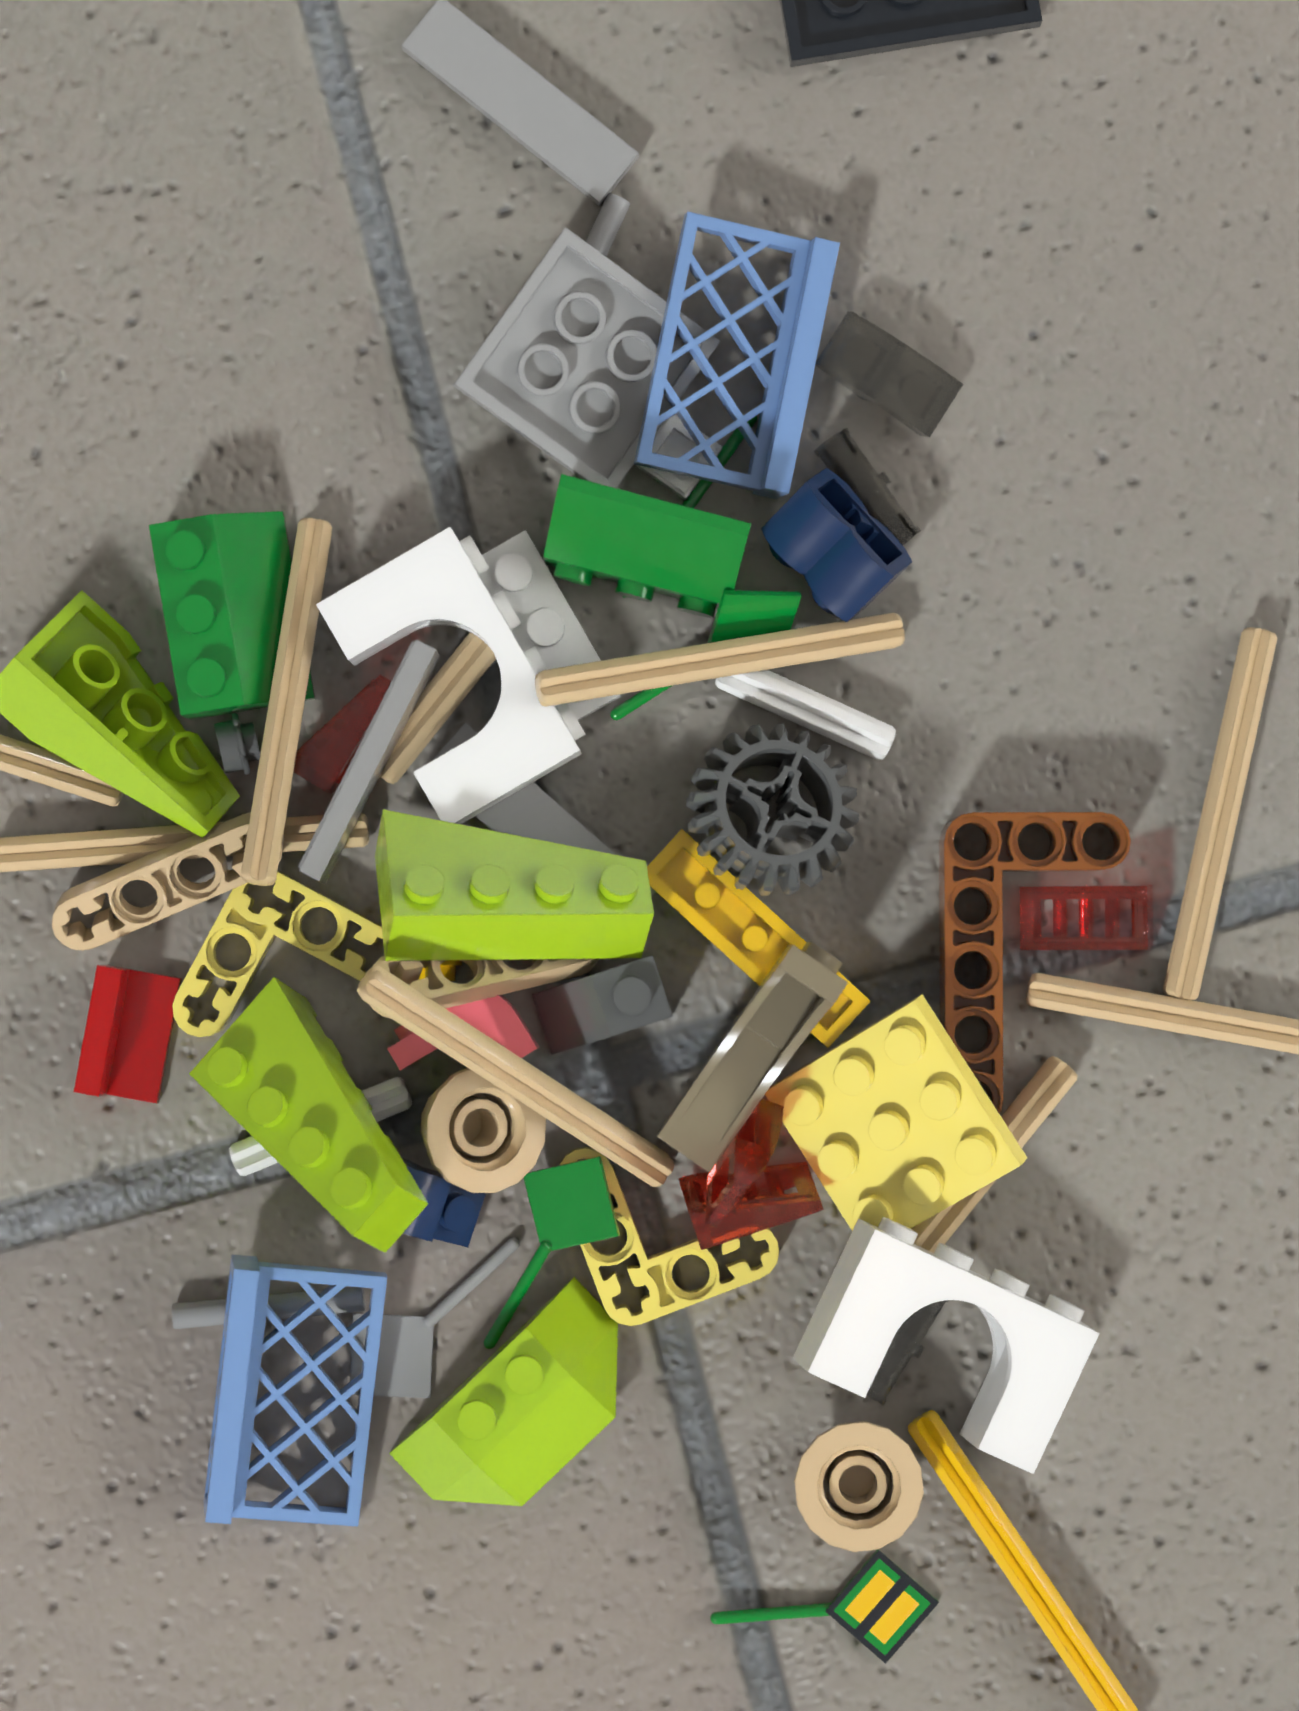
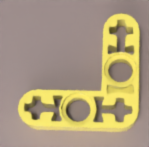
[172,871,383,1037]
[559,1147,779,1326]

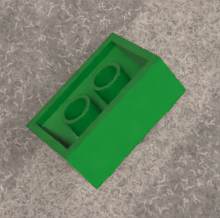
[543,474,751,618]
[149,511,315,720]

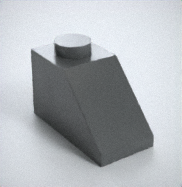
[532,955,673,1055]

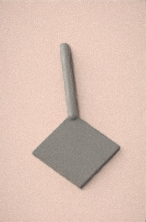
[350,1237,520,1398]

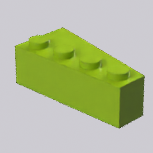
[375,809,654,961]
[189,977,428,1253]

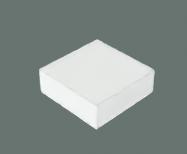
[634,414,722,500]

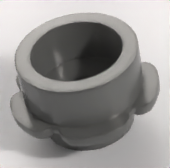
[214,713,260,775]

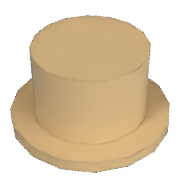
[421,1068,546,1193]
[794,1421,924,1552]

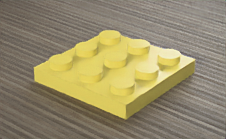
[765,994,1027,1231]

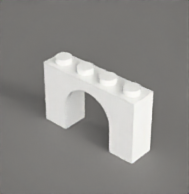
[316,527,586,824]
[792,1217,1100,1474]

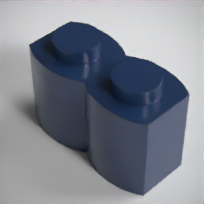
[761,468,912,622]

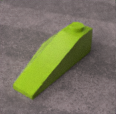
[0,590,240,838]

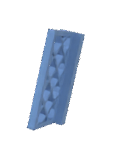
[634,212,840,499]
[203,1254,387,1527]

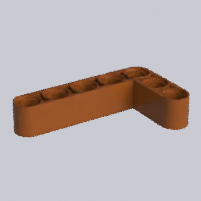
[939,812,1131,1113]

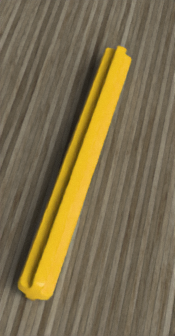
[908,1410,1139,1711]

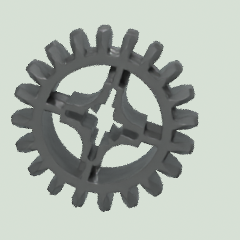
[686,723,859,896]

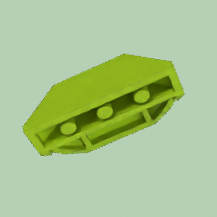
[389,1276,618,1506]

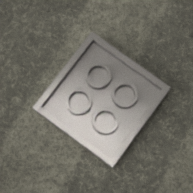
[453,227,720,488]

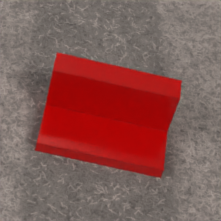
[73,965,182,1104]

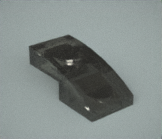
[815,311,963,438]

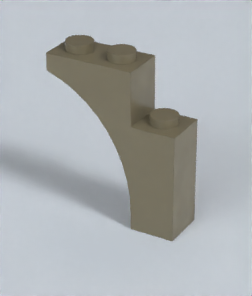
[657,941,848,1173]

